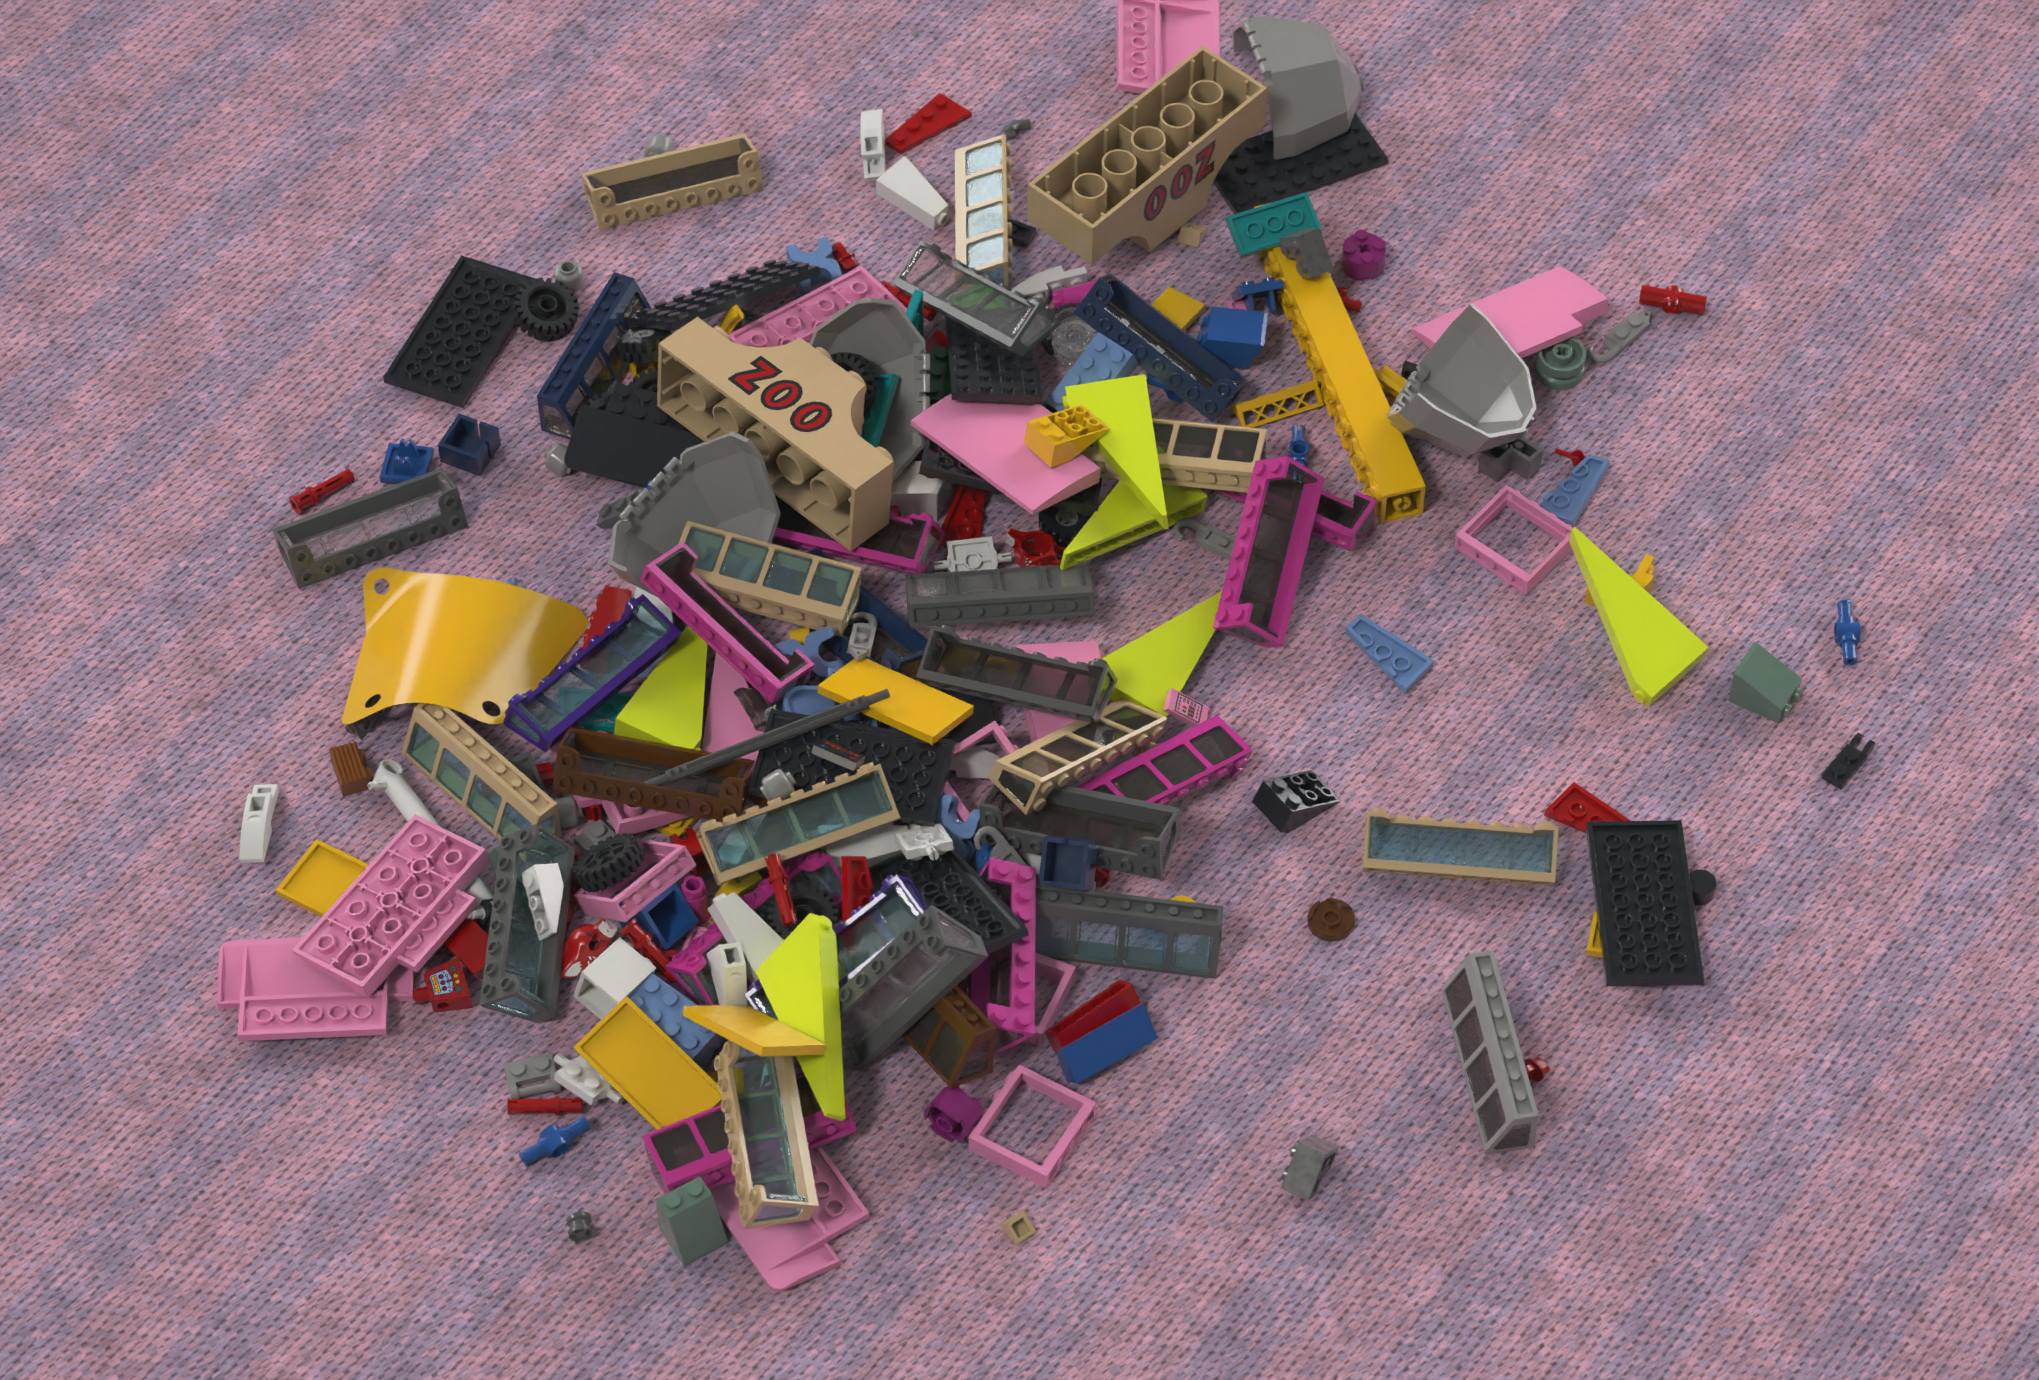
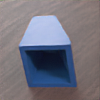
[1196,306,1268,370]
[618,883,699,950]

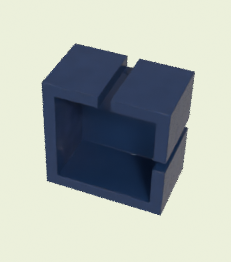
[438,414,501,476]
[1038,835,1099,891]

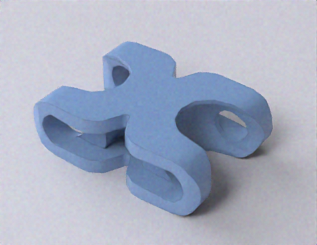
[786,237,842,296]
[773,627,846,689]
[935,794,981,866]

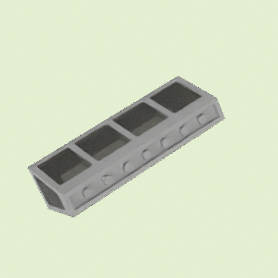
[1441,951,1539,1154]

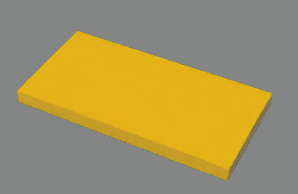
[817,658,974,745]
[276,839,369,917]
[573,996,722,1130]
[683,1005,826,1057]

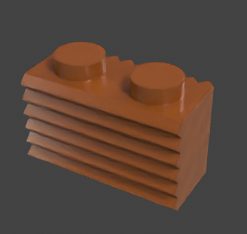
[329,741,373,796]

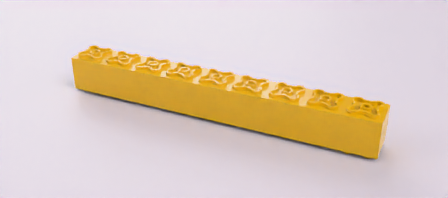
[1254,204,1426,524]

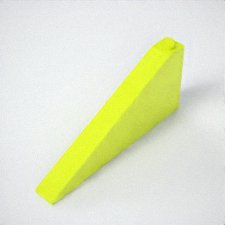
[1062,374,1169,530]
[1060,446,1208,571]
[1568,527,1709,707]
[1087,591,1222,723]
[614,608,709,751]
[755,913,845,1121]

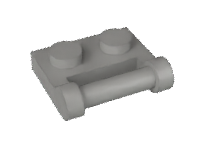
[503,1053,561,1099]

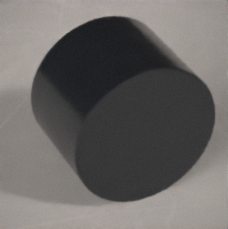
[1689,870,1716,905]

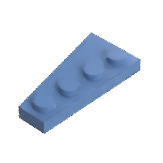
[1539,454,1610,527]
[1346,614,1434,694]

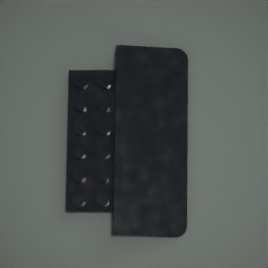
[564,383,704,488]

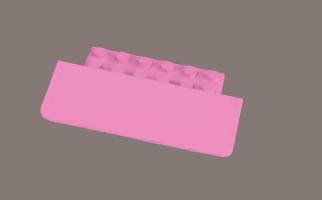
[1117,0,1220,94]
[217,937,414,1041]
[676,1113,870,1291]

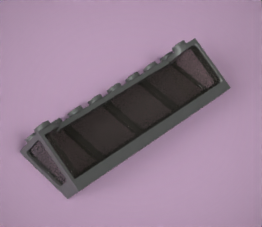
[916,625,1117,724]
[979,775,1180,880]

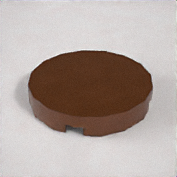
[1307,898,1356,942]

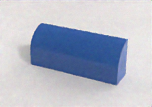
[1057,1003,1158,1084]

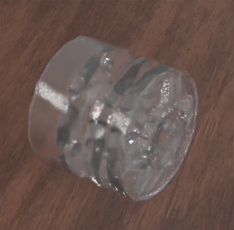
[1050,307,1097,367]

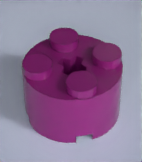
[1341,230,1386,281]
[924,1086,982,1143]

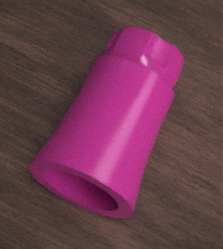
[1052,280,1096,309]
[680,875,711,926]

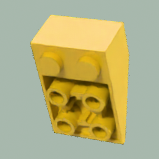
[1024,405,1109,467]

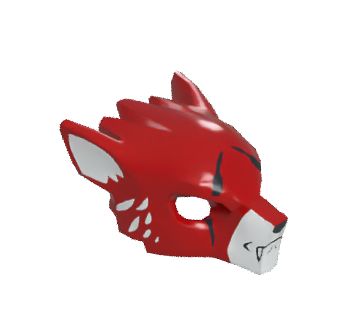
[1005,528,1065,567]
[560,918,617,978]

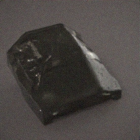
[734,687,784,732]

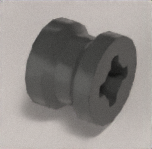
[566,1211,594,1242]

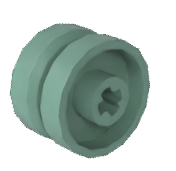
[1535,337,1587,390]

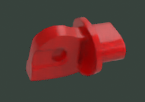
[831,242,858,272]
[575,801,602,822]
[1524,1057,1550,1082]

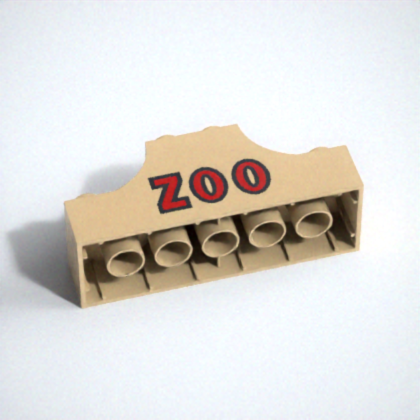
[1027,46,1267,264]
[657,317,895,551]

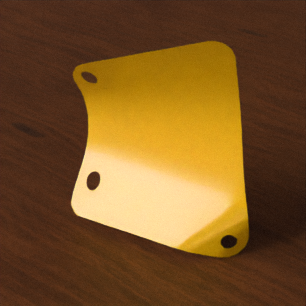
[342,567,588,724]

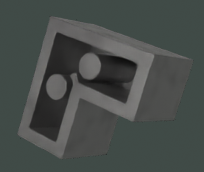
[1279,228,1334,279]
[1478,437,1544,481]
[1281,1135,1339,1200]

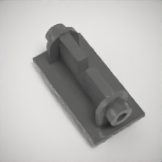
[345,694,389,740]

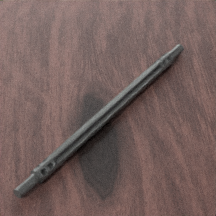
[643,689,890,786]

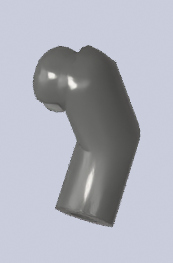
[1003,119,1031,139]

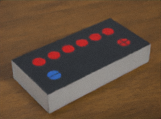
[812,738,865,771]

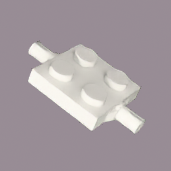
[933,536,1011,572]
[894,823,954,860]
[553,1053,624,1105]

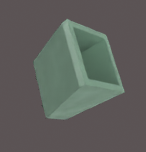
[1728,642,1803,724]
[656,1176,728,1267]

